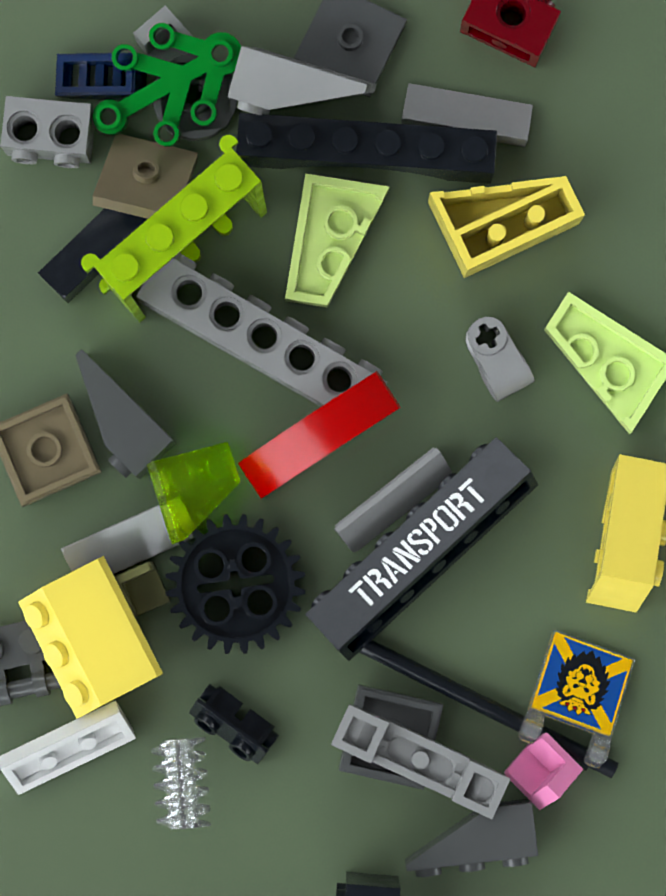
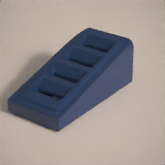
[55,53,147,100]

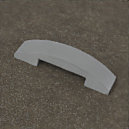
[331,704,510,819]

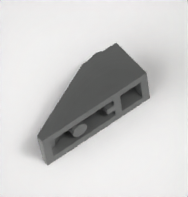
[75,349,176,479]

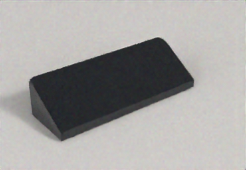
[38,208,147,303]

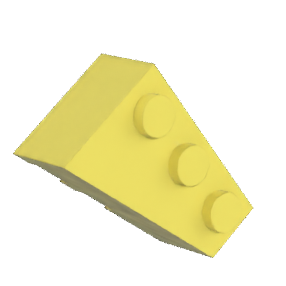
[428,176,585,278]
[586,454,666,613]

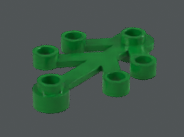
[92,23,241,147]

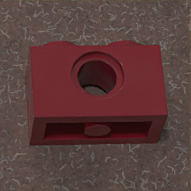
[460,0,561,68]

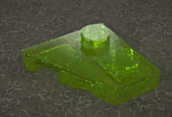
[147,441,241,544]

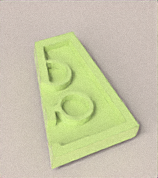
[285,173,390,308]
[544,292,666,434]

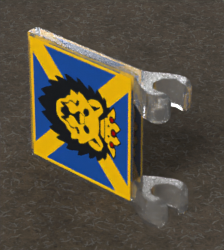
[518,629,635,768]

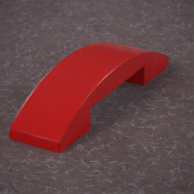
[238,371,401,499]

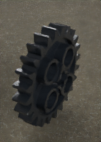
[166,514,305,654]

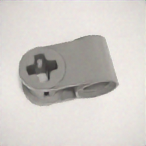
[465,317,535,402]

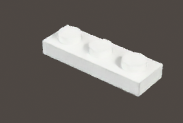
[0,700,136,795]

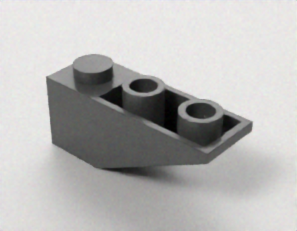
[405,799,538,877]

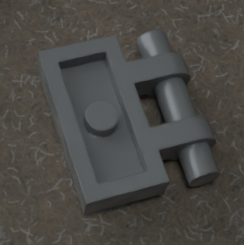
[0,620,61,707]

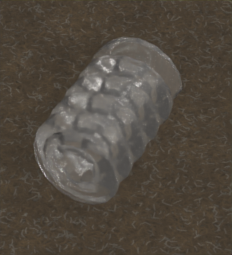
[151,737,212,829]

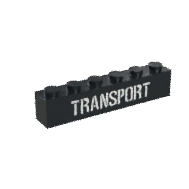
[305,437,538,661]

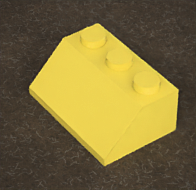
[18,556,163,719]

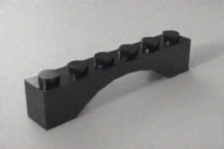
[236,113,497,184]

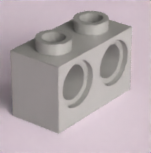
[0,96,95,168]

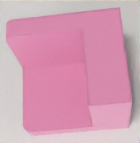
[504,733,584,810]

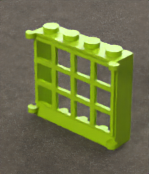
[81,135,267,323]

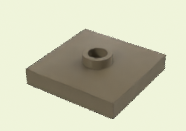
[93,134,198,219]
[0,394,102,507]

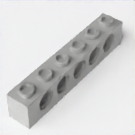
[136,253,388,407]

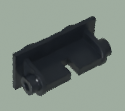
[189,684,279,764]

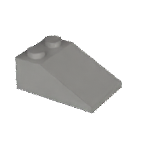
[227,46,377,115]

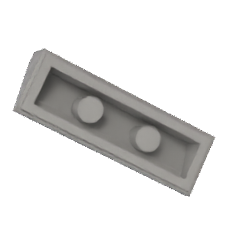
[401,83,533,147]
[334,447,452,552]
[61,496,195,574]

